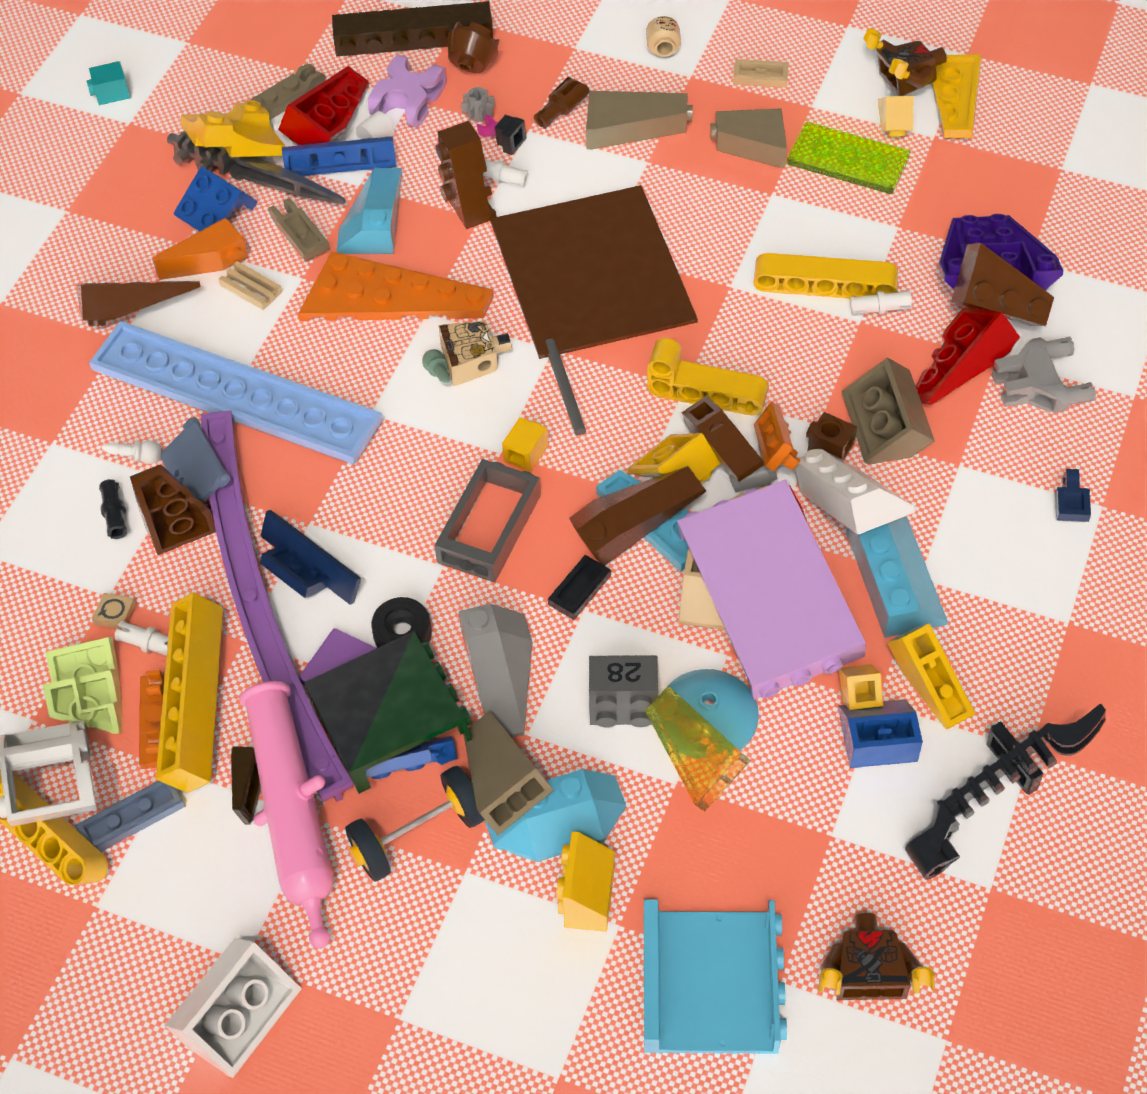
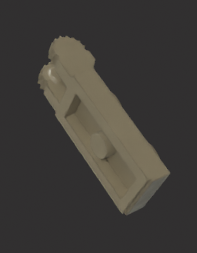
[251,63,326,120]
[268,198,330,261]

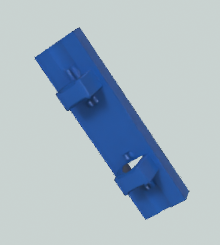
[282,136,396,176]

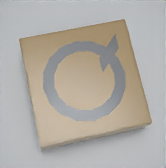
[92,593,136,630]

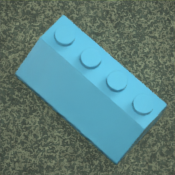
[846,516,948,638]

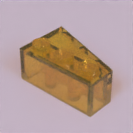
[645,686,751,812]

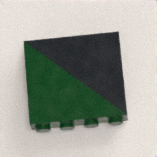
[304,631,472,794]

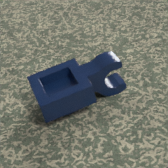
[1055,468,1091,522]

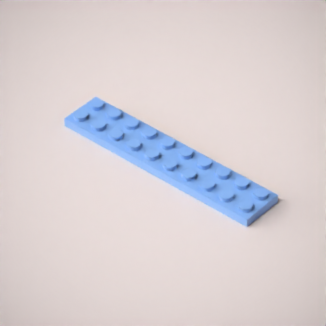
[89,321,383,465]

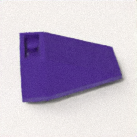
[939,214,1064,290]

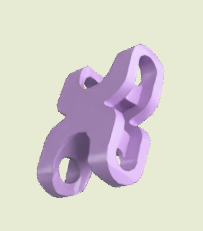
[368,55,447,128]

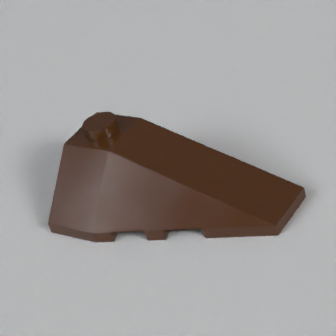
[76,281,201,326]

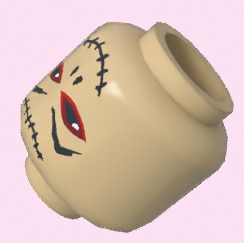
[646,16,681,57]

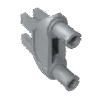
[991,336,1096,413]

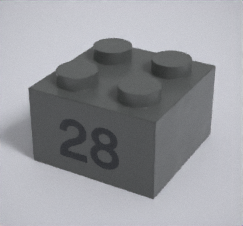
[589,655,658,728]

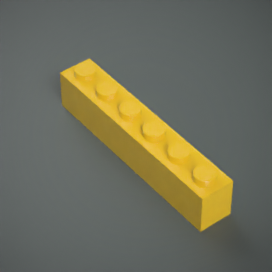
[156,592,223,793]

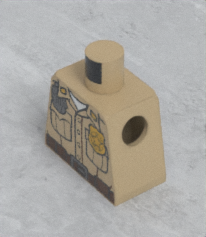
[438,321,512,387]

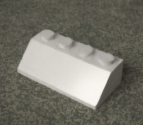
[795,449,916,535]

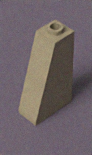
[586,91,693,150]
[463,711,554,835]

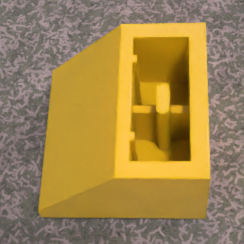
[557,831,615,932]

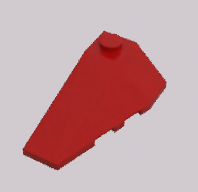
[278,66,369,145]
[916,307,1020,405]

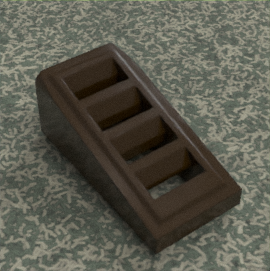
[231,746,261,825]

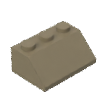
[841,357,935,465]

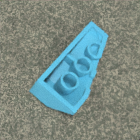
[336,168,402,254]

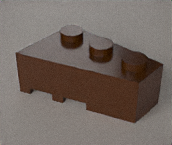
[435,121,497,230]

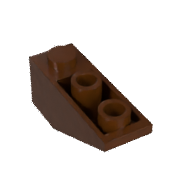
[681,396,765,482]

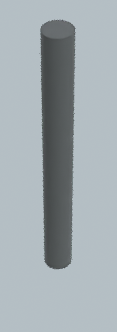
[545,338,586,436]

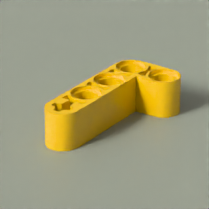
[647,338,769,416]

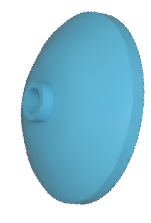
[657,669,759,760]

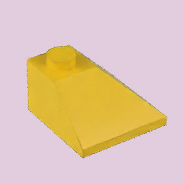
[626,433,720,483]

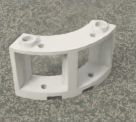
[0,720,97,827]

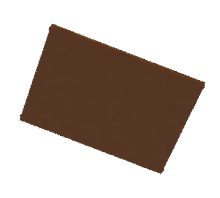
[490,185,698,359]

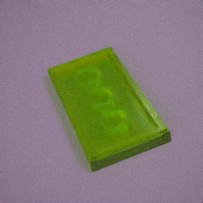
[787,121,911,195]

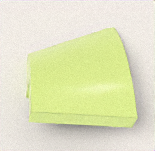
[43,637,123,734]

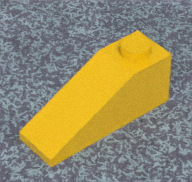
[887,623,976,729]

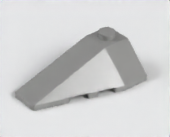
[459,604,532,738]

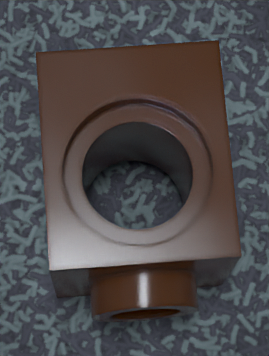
[806,412,857,461]

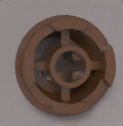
[448,22,499,73]

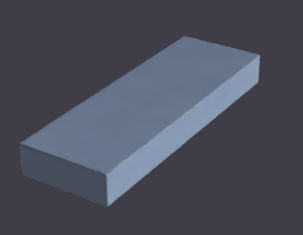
[75,781,186,852]

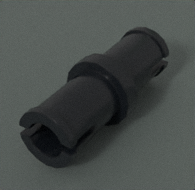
[99,479,127,539]

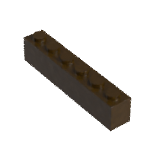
[332,1,493,57]

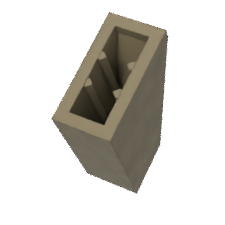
[710,108,787,168]

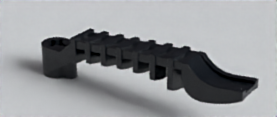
[905,703,1106,880]

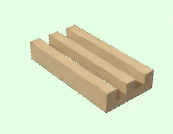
[733,59,789,88]
[218,261,282,310]

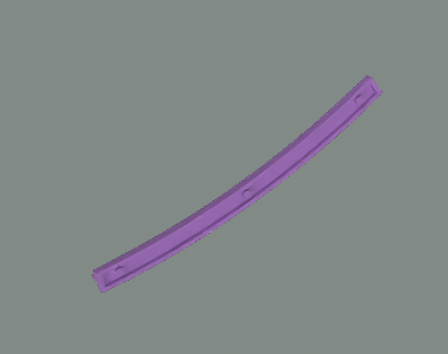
[201,410,353,802]

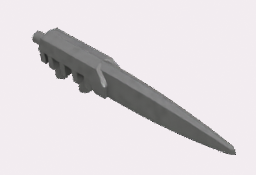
[167,130,346,204]

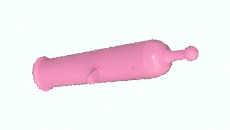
[239,681,333,949]

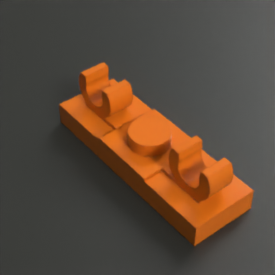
[753,401,801,472]
[139,670,165,769]

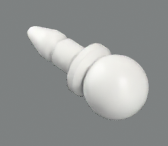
[101,440,162,464]

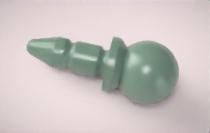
[422,349,450,384]

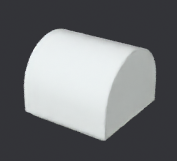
[356,111,395,139]

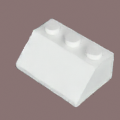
[164,938,302,1078]

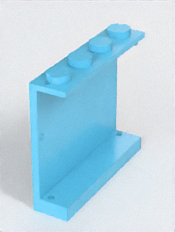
[643,899,787,1054]

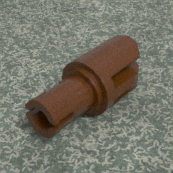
[534,77,590,129]

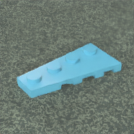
[596,470,694,572]

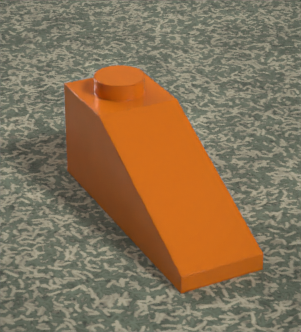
[151,218,248,280]

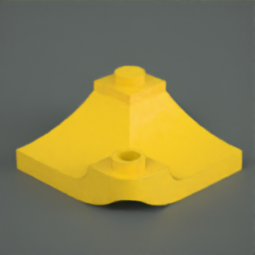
[180,100,285,157]

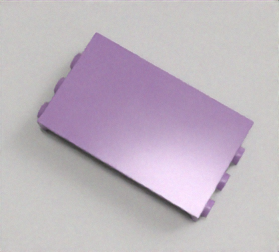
[677,479,866,700]

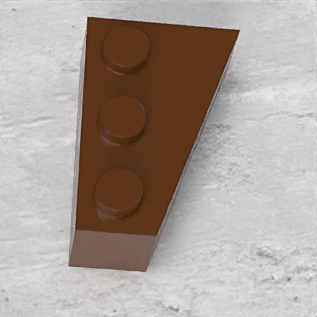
[951,243,1054,326]

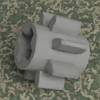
[461,87,495,122]

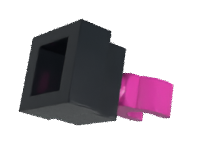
[477,114,527,155]

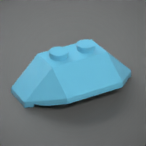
[485,769,626,862]

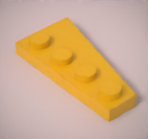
[932,54,981,138]

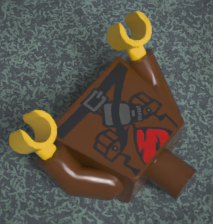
[863,28,947,96]
[818,913,935,1001]

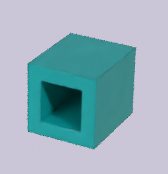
[86,61,130,106]

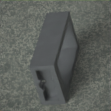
[434,459,541,583]

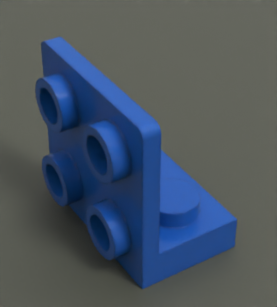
[173,166,258,232]

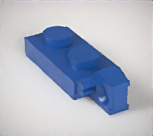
[365,736,457,779]

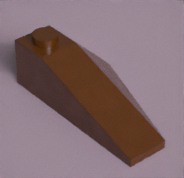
[129,464,216,555]
[569,466,706,566]

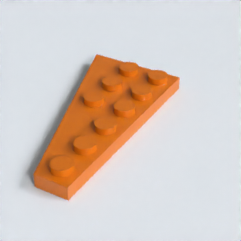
[298,251,494,321]

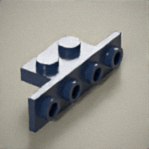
[260,509,361,605]

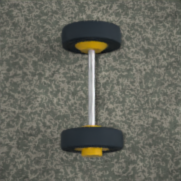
[345,765,485,882]

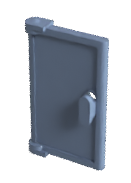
[160,417,230,503]

